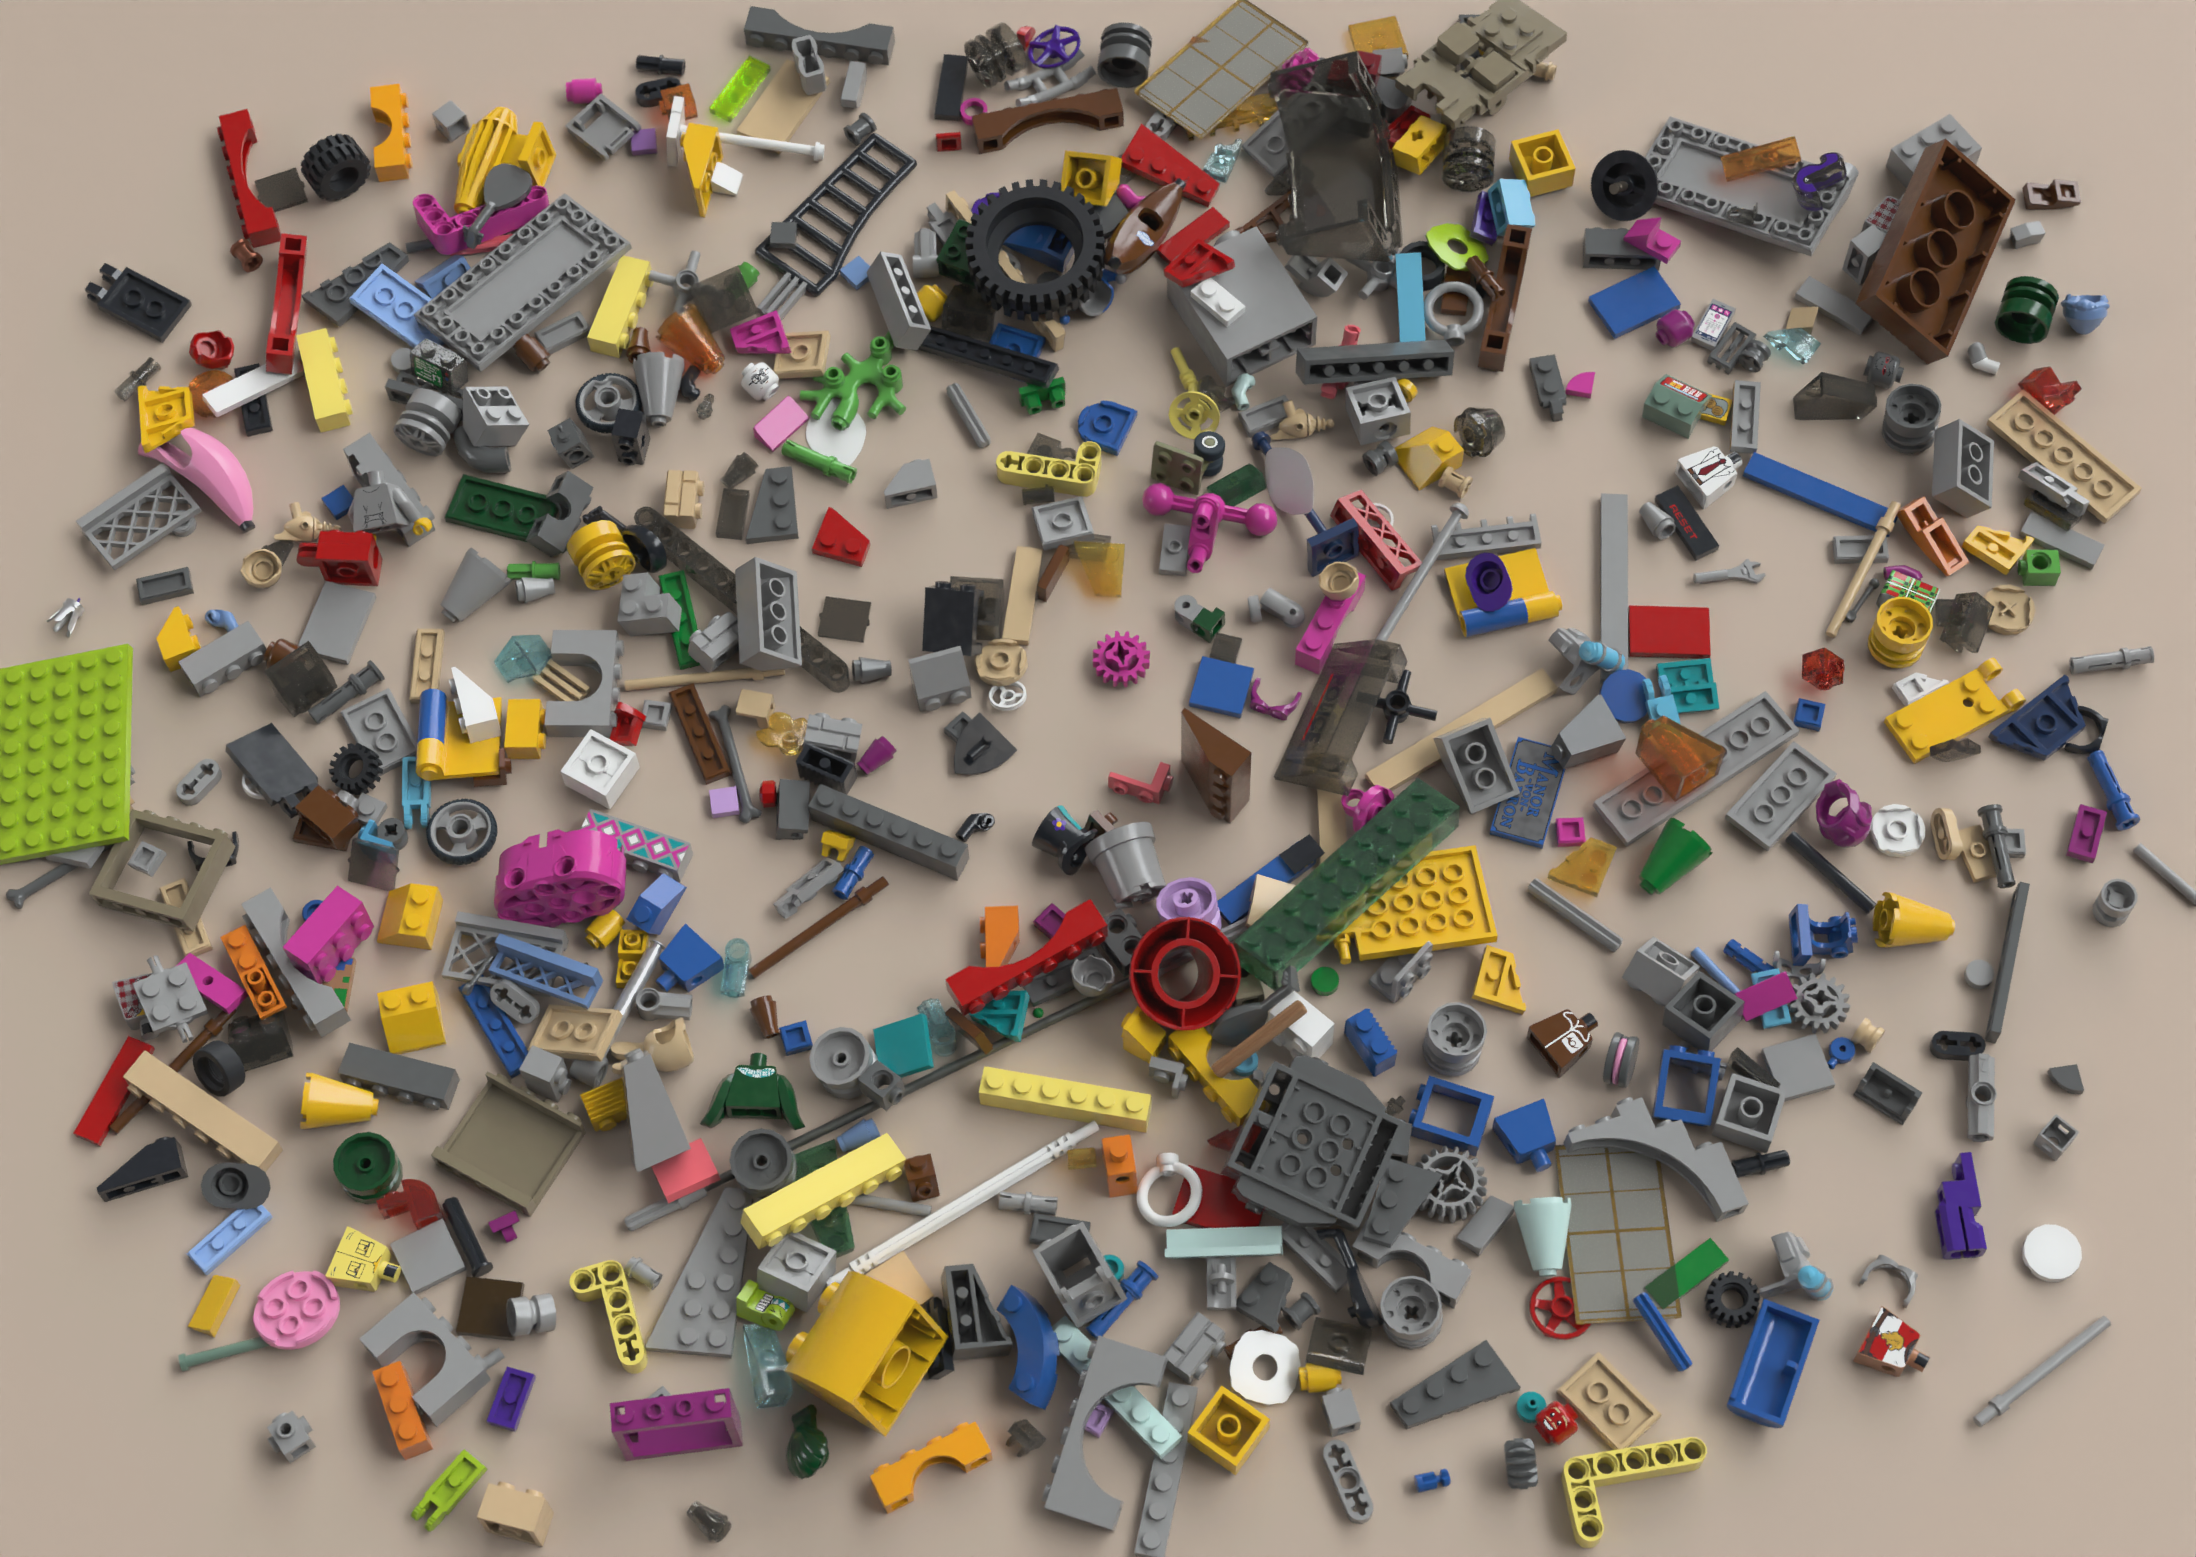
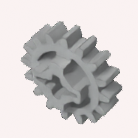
[1788,973,1850,1034]

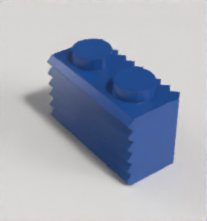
[1344,1008,1397,1077]

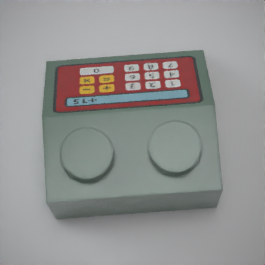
[1642,374,1712,439]

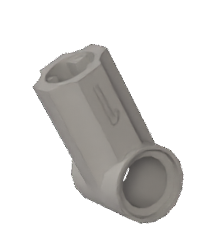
[913,229,939,278]
[636,988,693,1021]

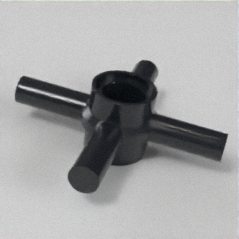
[1356,669,1438,744]

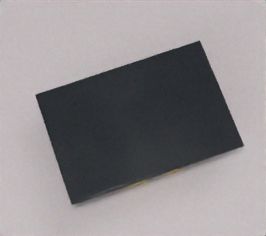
[1279,834,1325,874]

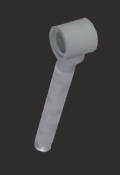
[569,940,665,1088]

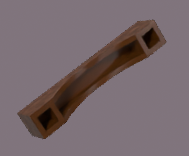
[972,88,1124,154]
[1478,224,1532,372]

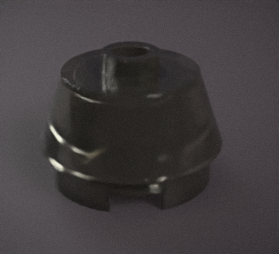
[1454,407,1505,457]

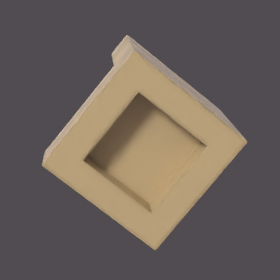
[736,689,776,730]

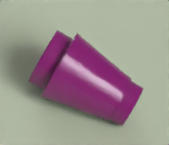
[856,736,897,775]

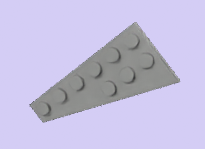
[644,1187,754,1358]

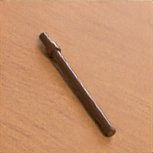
[748,876,889,979]
[109,1009,237,1134]

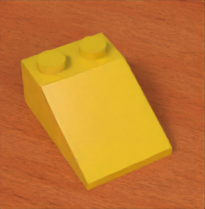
[680,123,723,217]

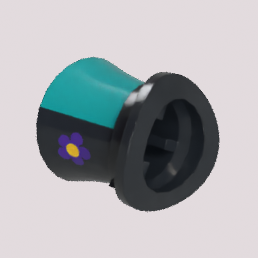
[1032,805,1098,875]

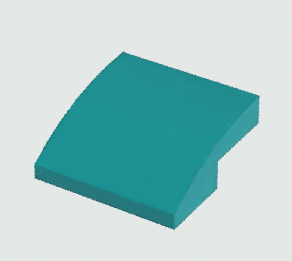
[1656,658,1720,714]

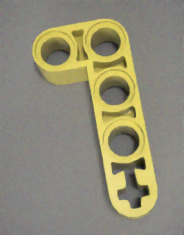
[996,441,1101,497]
[569,1260,648,1374]

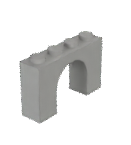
[545,630,624,737]
[359,1292,491,1427]

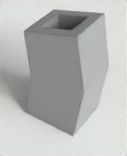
[2010,221,2046,249]

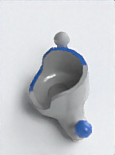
[1057,269,1127,325]

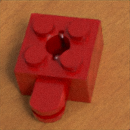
[296,530,383,586]

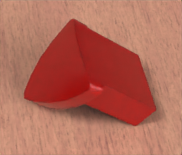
[609,702,646,746]

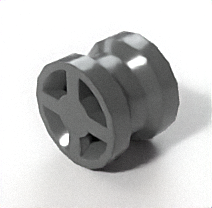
[1738,340,1771,372]
[377,818,409,851]

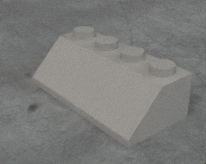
[735,557,802,671]

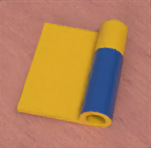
[1444,548,1562,637]
[416,689,502,781]

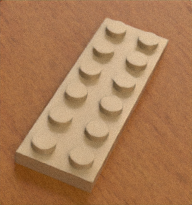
[1986,389,2142,524]

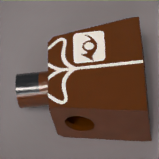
[1526,1009,1598,1078]

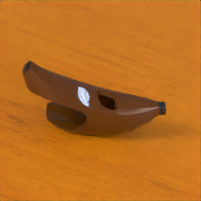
[1104,178,1186,274]

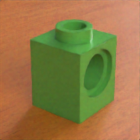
[2017,550,2061,586]

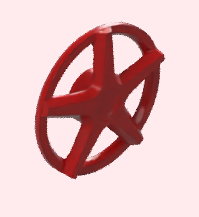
[1529,1276,1591,1340]

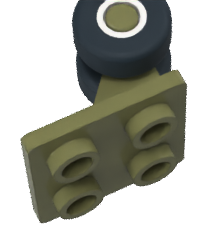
[1151,431,1225,495]

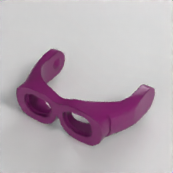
[1250,677,1302,720]

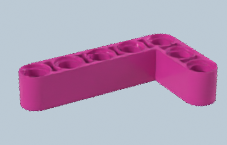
[412,186,549,255]

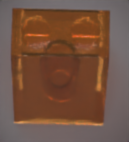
[1635,715,1726,802]

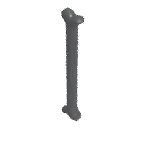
[709,705,762,823]
[6,844,114,909]

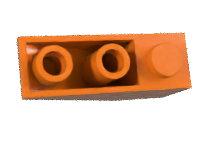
[980,906,1020,967]

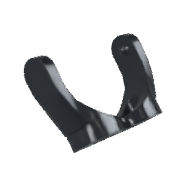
[2064,706,2109,754]
[187,831,239,871]

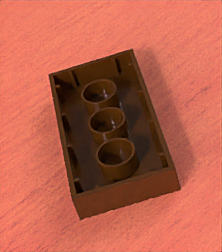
[1855,138,2016,365]

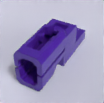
[1935,1152,1987,1260]

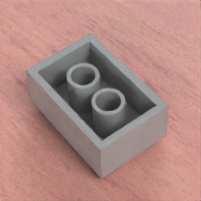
[1886,114,1982,189]
[1932,419,1994,518]

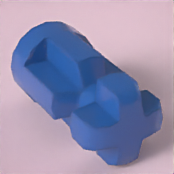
[1414,1469,1451,1493]

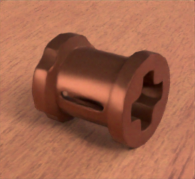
[230,239,263,272]

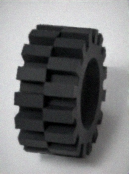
[329,743,383,795]
[1705,1271,1760,1328]

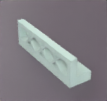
[1164,1226,1283,1259]

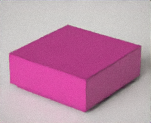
[1555,817,1586,847]

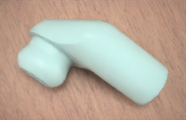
[1231,373,1255,411]

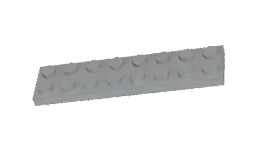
[1593,691,1800,847]

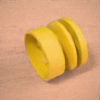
[566,520,636,590]
[1868,597,1933,668]

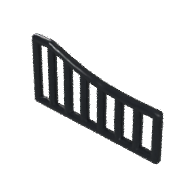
[755,133,917,296]

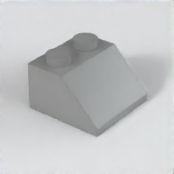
[908,646,972,711]
[1622,937,1701,1006]

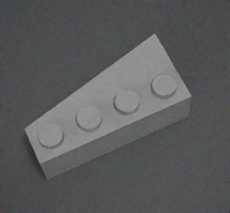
[343,432,435,547]

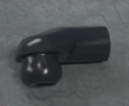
[680,365,701,401]
[955,813,995,842]

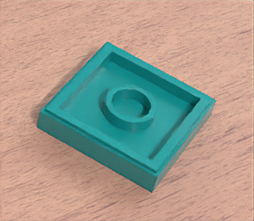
[873,1013,934,1078]

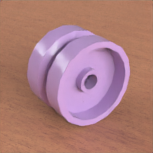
[1156,877,1222,948]

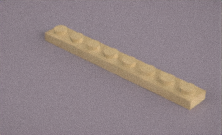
[945,190,1066,352]

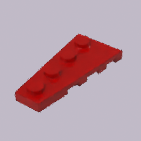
[1121,123,1220,207]

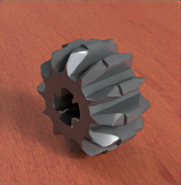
[1504,1438,1538,1490]

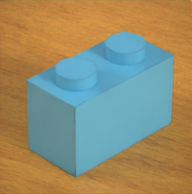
[1487,179,1535,236]

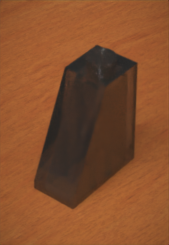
[1793,372,1877,420]

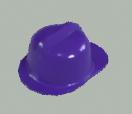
[1465,553,1513,612]

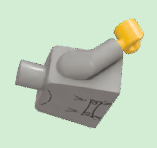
[348,470,432,541]

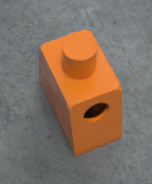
[1101,1134,1138,1198]

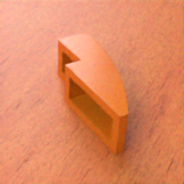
[1897,496,1969,576]

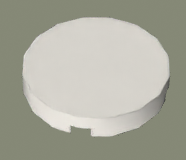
[1869,804,1925,857]
[2022,1225,2082,1282]

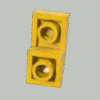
[616,929,649,989]

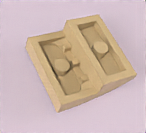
[1245,874,1309,941]

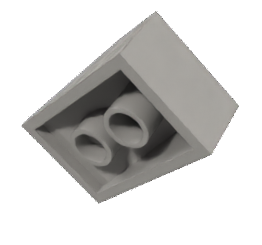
[1433,718,1520,814]

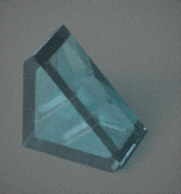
[494,635,552,683]

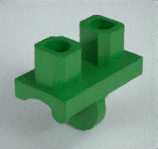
[1019,377,1066,415]

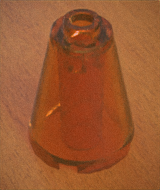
[656,303,725,374]

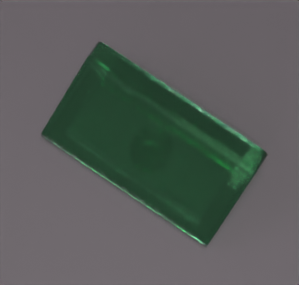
[1206,463,1267,507]

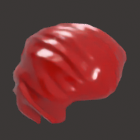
[189,330,235,369]

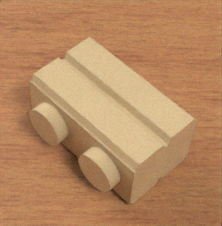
[662,470,705,529]

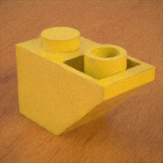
[156,606,201,672]
[1121,1006,1166,1063]

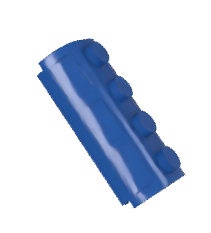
[1727,1299,1820,1428]

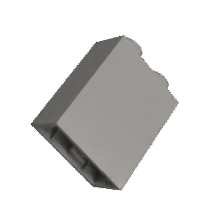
[1167,227,1317,387]

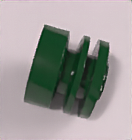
[1994,276,2059,344]

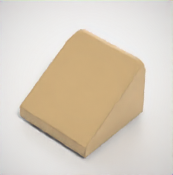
[1785,307,1819,337]

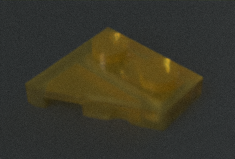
[1074,541,1125,598]
[1547,837,1617,897]

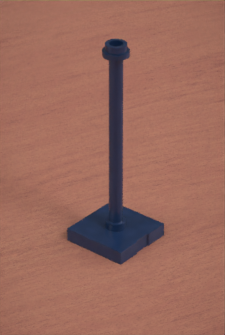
[1251,431,1359,577]

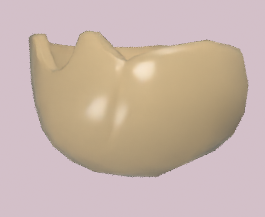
[240,549,282,588]
[1319,562,1359,601]

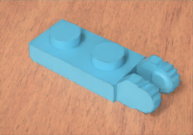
[1642,675,1686,754]
[402,757,431,829]

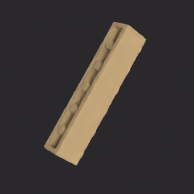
[123,1050,283,1172]

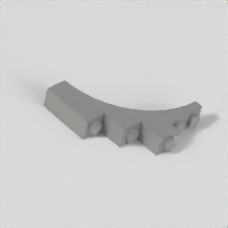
[1563,1097,1749,1221]

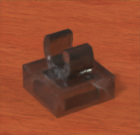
[1006,1419,1046,1457]

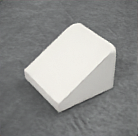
[711,162,743,196]

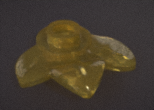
[756,712,808,755]

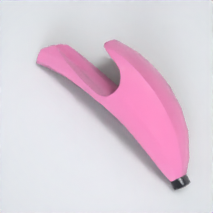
[138,428,255,533]

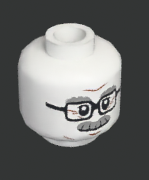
[741,362,779,401]

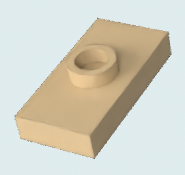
[1958,824,1996,883]

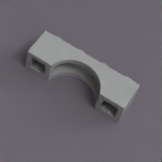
[1352,1217,1472,1308]

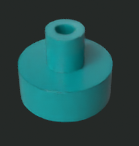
[1516,1392,1546,1423]

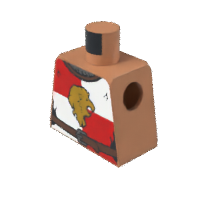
[1853,1306,1930,1377]

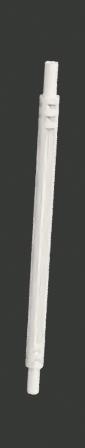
[826,1120,1100,1286]

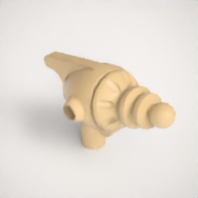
[1270,400,1335,440]
[274,502,342,541]

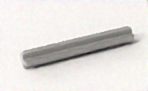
[1528,878,1623,952]

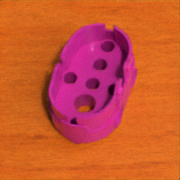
[494,829,626,928]

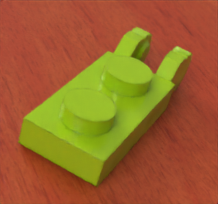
[411,1449,487,1532]

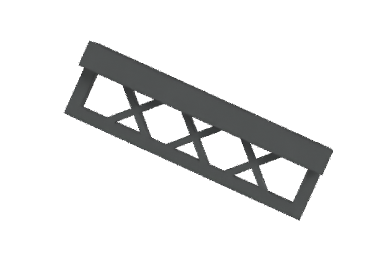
[385,371,464,421]

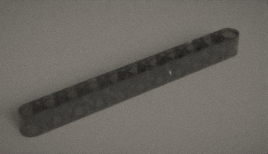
[634,507,850,693]

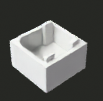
[560,729,640,809]

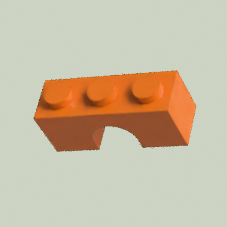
[372,1361,433,1460]

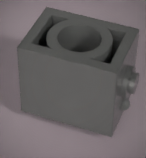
[547,418,594,469]

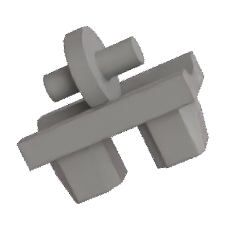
[1207,1257,1236,1310]

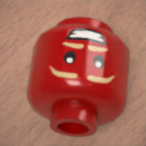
[1534,1401,1579,1445]

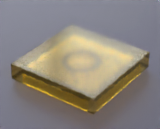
[1348,16,1409,59]

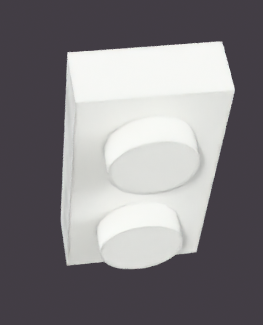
[1191,278,1246,327]

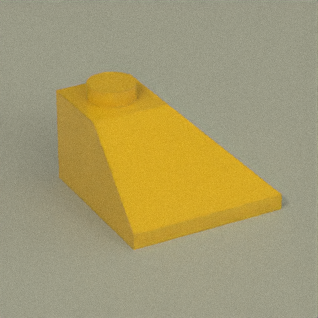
[1394,426,1464,491]

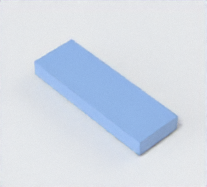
[187,1204,273,1275]

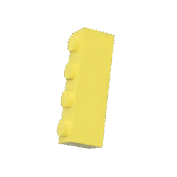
[587,256,654,358]
[296,328,353,433]

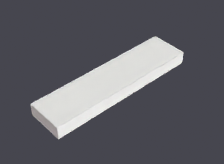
[202,356,305,418]

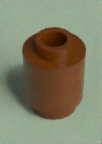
[513,334,551,372]

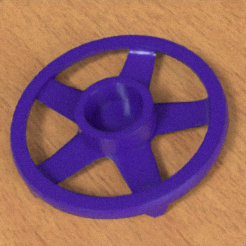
[1028,25,1081,69]

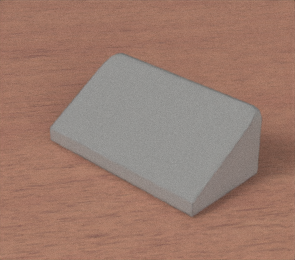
[1456,1195,1514,1256]

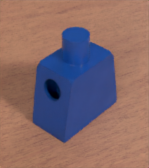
[655,924,725,993]
[1492,1098,1556,1172]

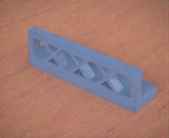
[489,933,603,1009]

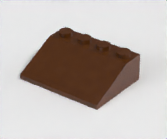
[1181,708,1252,823]

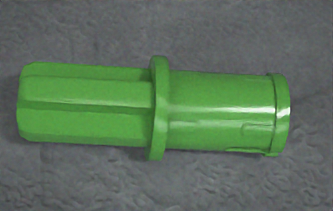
[507,561,561,580]

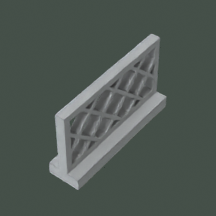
[76,463,201,570]
[442,911,569,997]

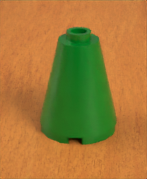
[1639,818,1713,895]

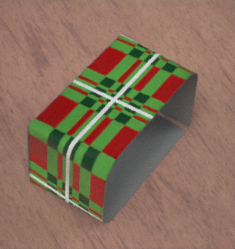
[1876,570,1940,614]

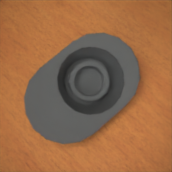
[201,1163,271,1209]

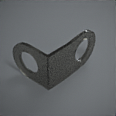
[1727,202,1758,225]

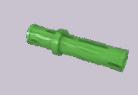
[781,439,857,484]

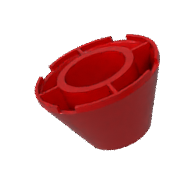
[1129,917,1241,1030]

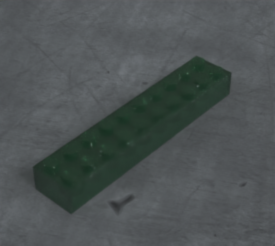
[1234,778,1460,991]

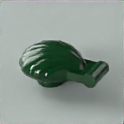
[786,1404,829,1479]

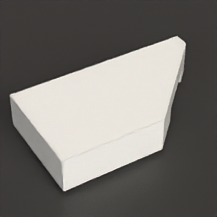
[1892,672,1950,707]

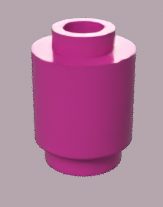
[566,78,603,104]

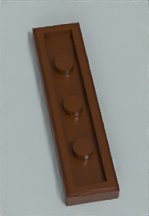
[669,683,731,785]

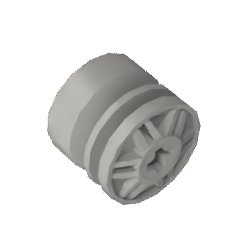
[393,388,462,456]
[1422,1002,1487,1076]
[1380,1276,1443,1349]

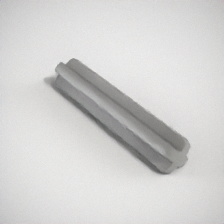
[946,383,991,448]

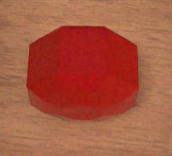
[759,780,777,808]

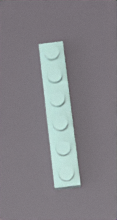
[1052,1316,1183,1459]

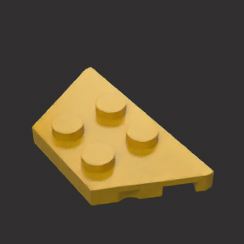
[138,386,195,453]

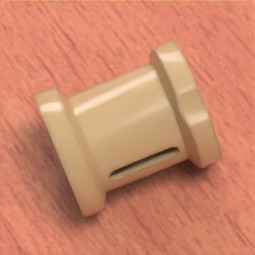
[1438,466,1473,499]

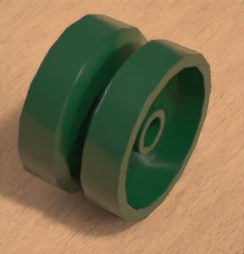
[333,1132,403,1204]

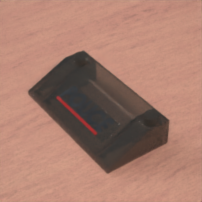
[1274,639,1408,796]

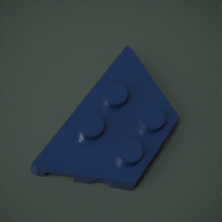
[1988,674,2086,761]

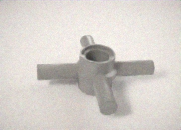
[1346,249,1401,300]
[648,251,724,321]

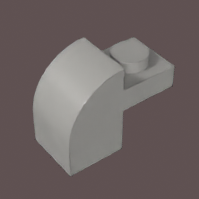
[1284,246,1348,297]

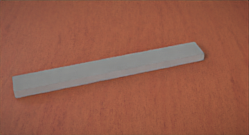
[1600,493,1628,683]

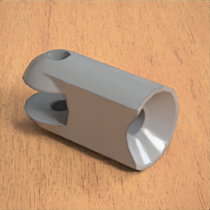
[1259,588,1305,628]

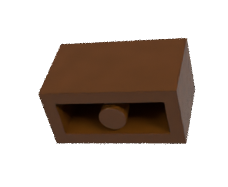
[295,785,361,850]

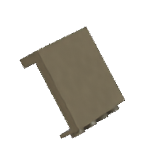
[431,1071,586,1217]

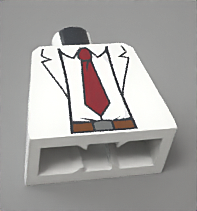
[1675,446,1743,509]

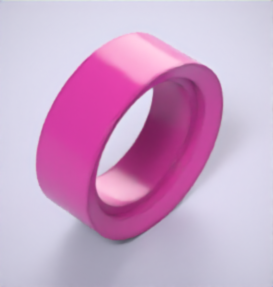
[960,98,988,126]

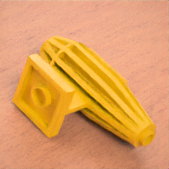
[454,107,556,215]

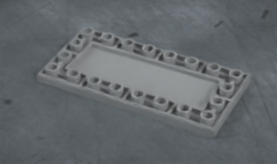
[1645,117,1855,256]
[414,193,632,372]

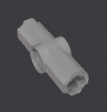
[1966,1053,1997,1142]

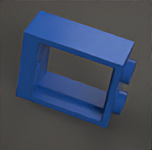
[1652,1045,1721,1127]
[1408,1076,1494,1157]

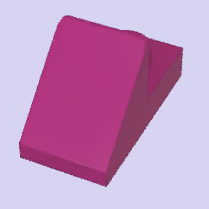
[1623,217,1681,264]

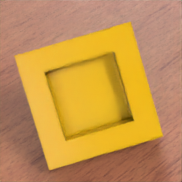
[821,830,856,862]

